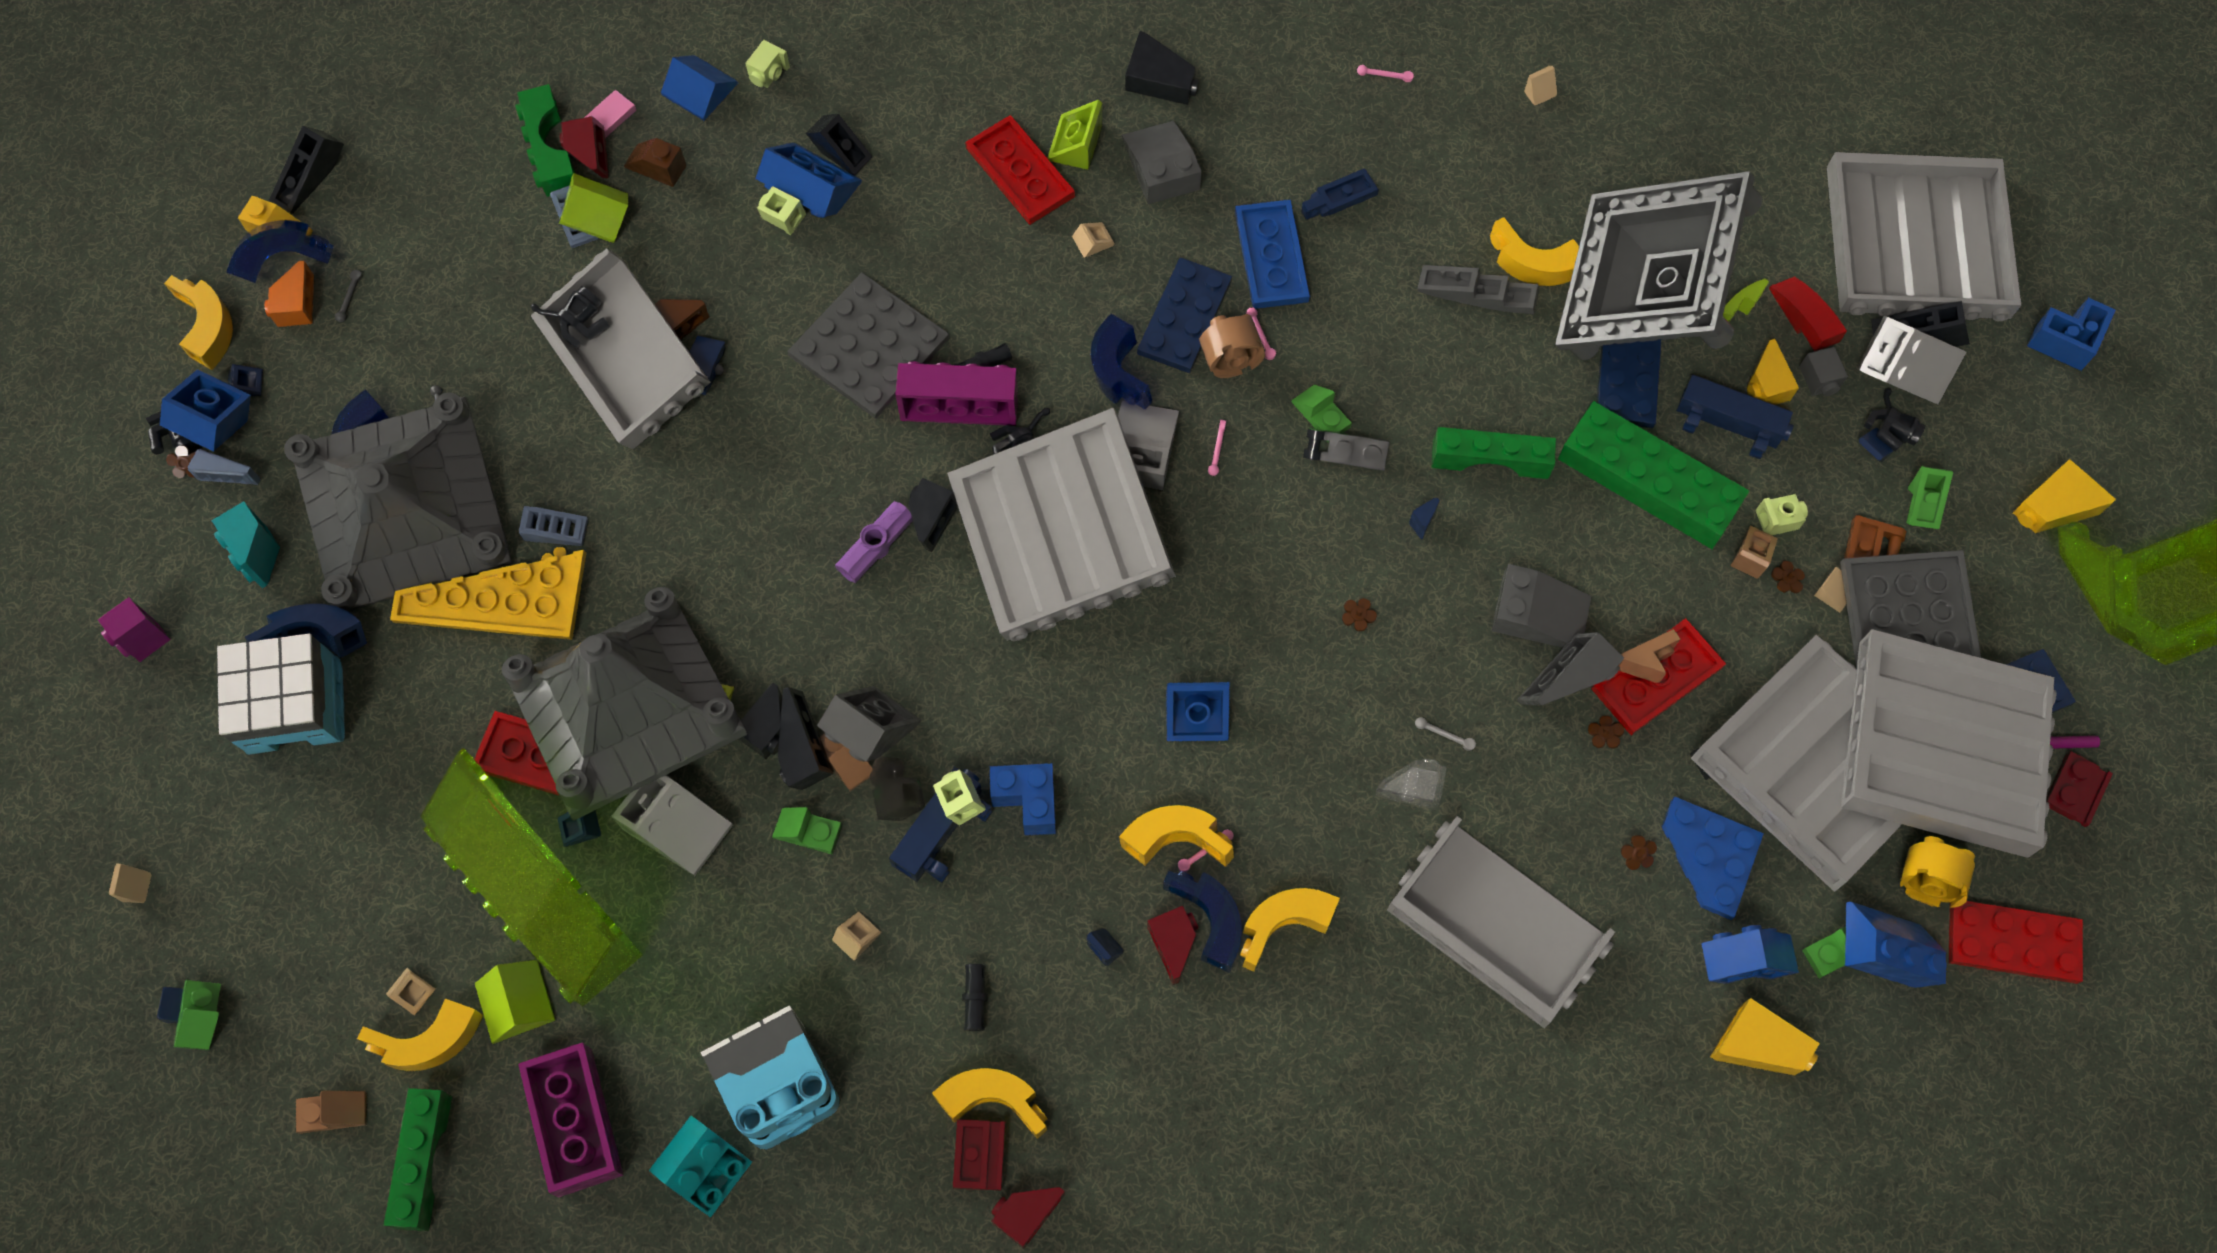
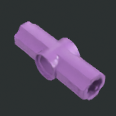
[835,501,913,583]

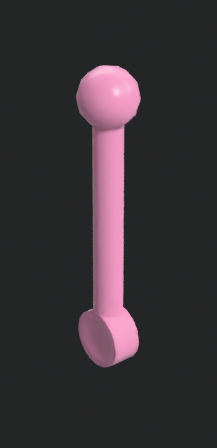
[1357,65,1414,82]
[1246,308,1276,360]
[1208,420,1226,476]
[1178,829,1234,872]

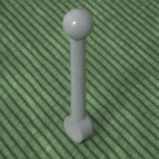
[1415,717,1476,751]

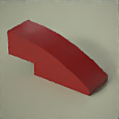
[1769,276,1847,352]

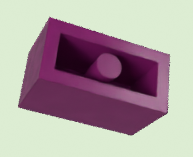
[97,597,171,662]

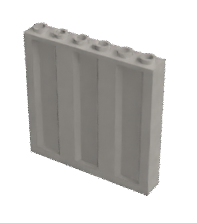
[1827,152,2021,321]
[947,408,1176,641]
[1841,629,2057,858]
[1691,635,1902,892]

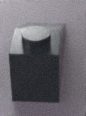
[269,126,344,214]
[1871,301,1970,347]
[778,687,834,790]

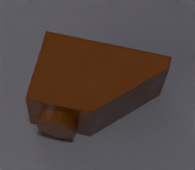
[624,138,686,187]
[655,299,710,340]

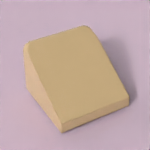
[1524,66,1557,105]
[1072,222,1114,258]
[1814,567,1846,613]
[109,864,151,903]
[832,911,881,960]
[386,968,435,1016]

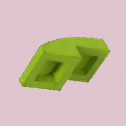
[1723,278,1769,322]

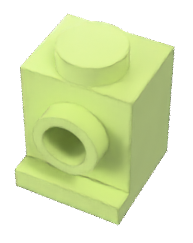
[746,40,790,88]
[757,186,806,235]
[1756,494,1808,535]
[933,769,986,825]

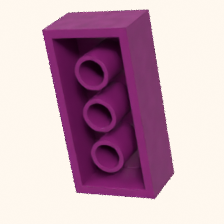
[895,361,1018,426]
[518,1042,624,1198]

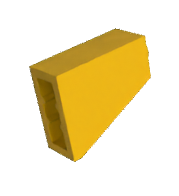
[2013,459,2116,533]
[1710,998,1820,1076]

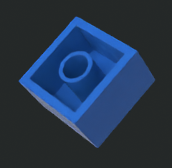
[160,369,251,452]

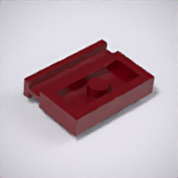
[2046,751,2113,827]
[953,1119,1005,1191]

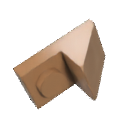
[1731,525,1778,579]
[1618,629,1680,683]
[820,733,875,791]
[296,1091,366,1134]

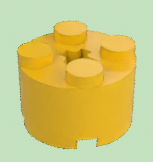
[1900,836,1975,908]

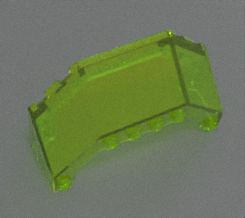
[2058,518,2217,665]
[420,748,643,1007]

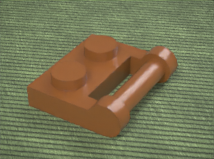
[1844,515,1907,558]

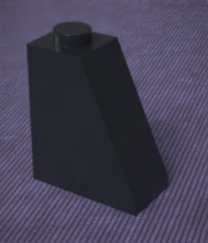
[1125,31,1199,105]

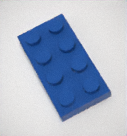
[1235,200,1310,309]

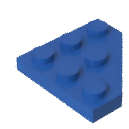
[1662,796,1764,920]

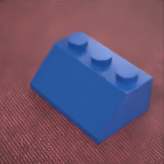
[755,143,862,218]
[1845,902,1947,988]

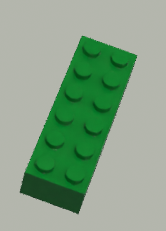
[1558,401,1749,549]

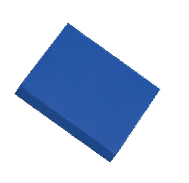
[661,55,738,121]
[1166,682,1229,741]

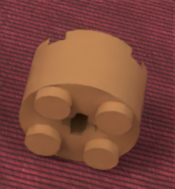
[1199,314,1265,378]

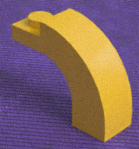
[1490,217,1579,286]
[164,275,233,370]
[1119,805,1234,867]
[1240,888,1340,972]
[357,999,483,1071]
[932,1068,1047,1139]

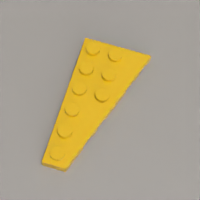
[390,550,586,640]

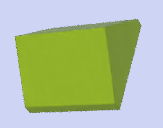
[1047,99,1102,170]
[559,173,628,243]
[475,960,556,1044]

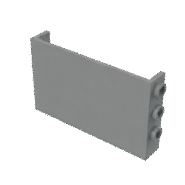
[531,249,711,449]
[1387,816,1615,1028]

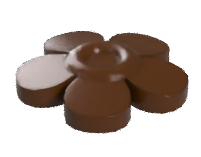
[166,445,196,478]
[1771,561,1805,593]
[1342,598,1377,631]
[1588,716,1624,749]
[1621,835,1657,870]

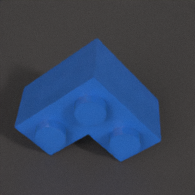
[2027,297,2116,371]
[990,763,1056,835]
[1701,925,1799,984]

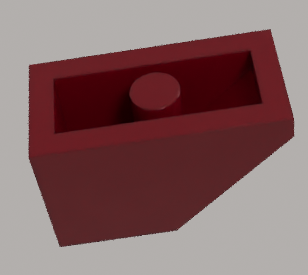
[560,116,609,179]
[1147,905,1199,985]
[991,1187,1065,1249]

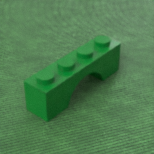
[515,84,575,197]
[1431,427,1556,479]
[384,1088,452,1231]

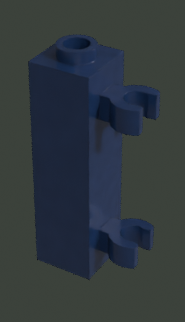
[1676,374,1794,459]
[889,766,992,883]

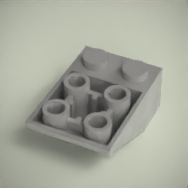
[1857,316,1966,404]
[1118,401,1179,490]
[611,775,733,876]

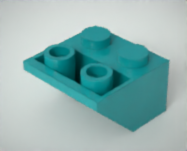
[211,501,280,589]
[649,1116,752,1218]

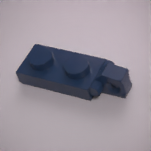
[1301,169,1379,220]

